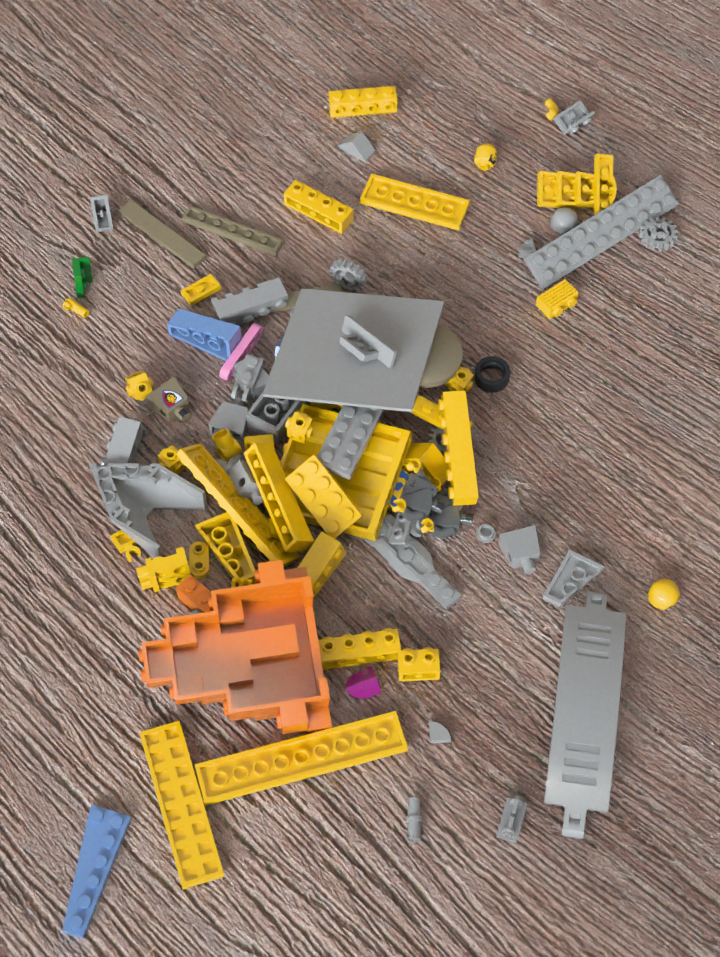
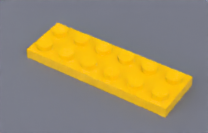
[360,174,470,231]

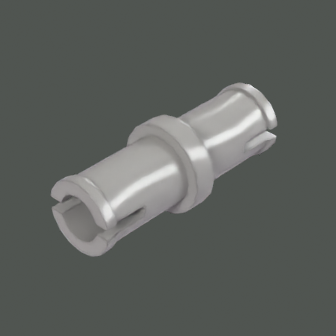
[406,797,423,843]

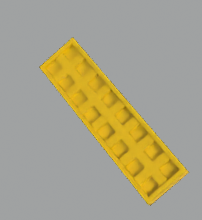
[139,721,224,889]

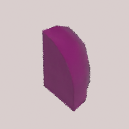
[345,667,382,699]

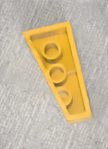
[195,512,255,587]
[298,531,347,598]

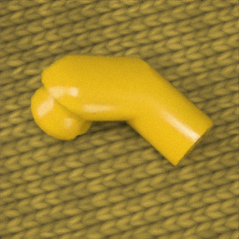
[63,298,90,318]

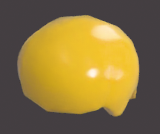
[647,578,680,610]

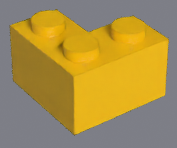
[402,443,449,486]

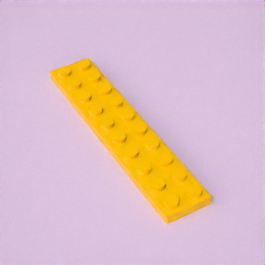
[195,711,408,806]

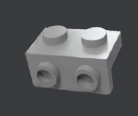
[553,100,595,135]

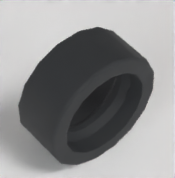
[474,356,510,393]

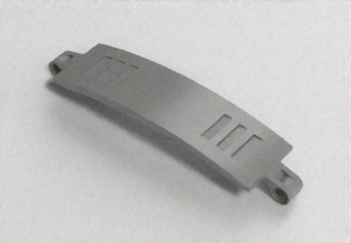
[544,591,626,839]

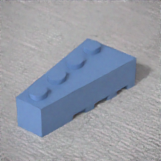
[167,309,242,361]

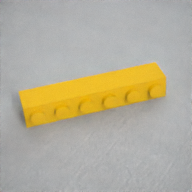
[438,391,479,506]
[244,442,314,552]

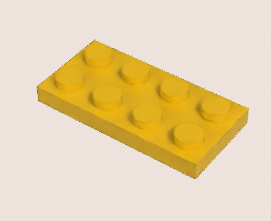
[285,454,364,539]

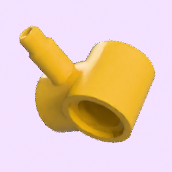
[212,429,242,462]

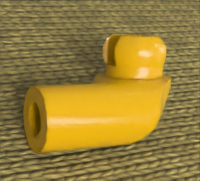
[545,99,560,121]

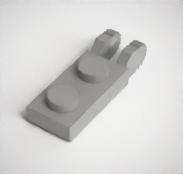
[231,354,264,402]

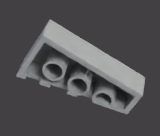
[211,277,289,325]

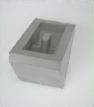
[338,131,375,163]
[90,195,113,232]

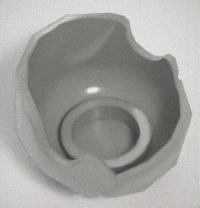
[550,208,579,234]

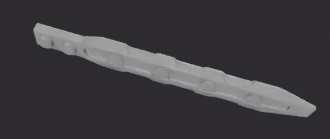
[362,513,461,610]

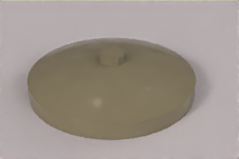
[420,324,463,388]

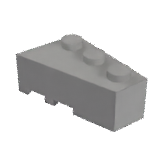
[101,416,149,465]

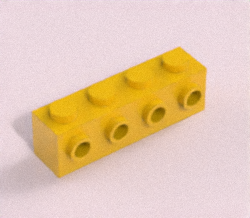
[328,86,397,118]
[284,180,354,234]
[318,628,401,670]

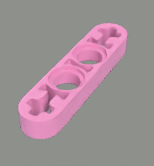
[219,323,264,381]

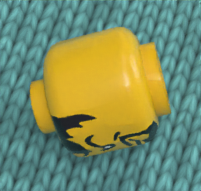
[474,143,498,170]

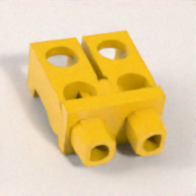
[136,547,191,592]

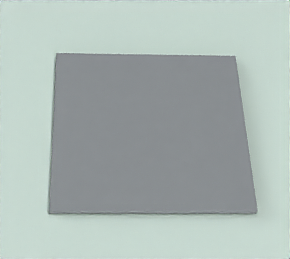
[262,289,444,412]

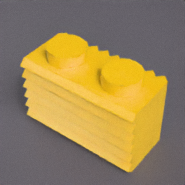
[536,279,579,319]

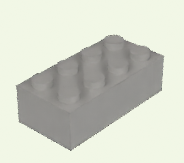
[246,392,309,443]

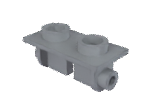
[496,795,528,843]

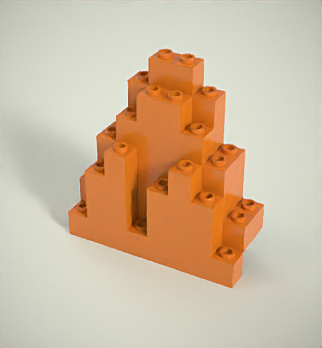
[138,560,332,734]

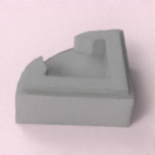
[519,238,536,258]
[429,721,451,743]

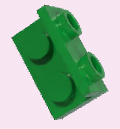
[72,257,93,298]

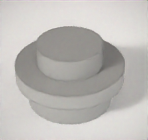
[476,524,496,543]

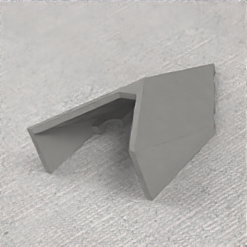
[89,463,207,558]

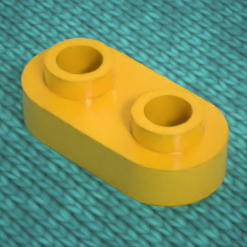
[189,541,210,580]

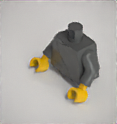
[392,458,445,521]
[421,477,474,539]

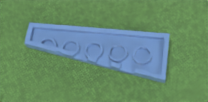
[62,804,131,939]

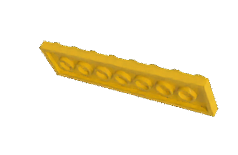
[176,443,301,567]

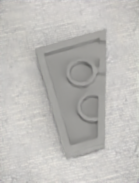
[543,549,605,607]

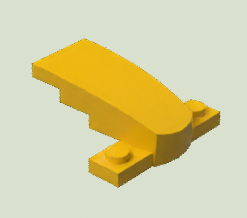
[537,153,617,215]

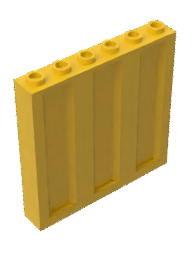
[263,404,412,542]

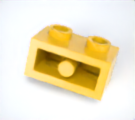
[397,647,440,681]

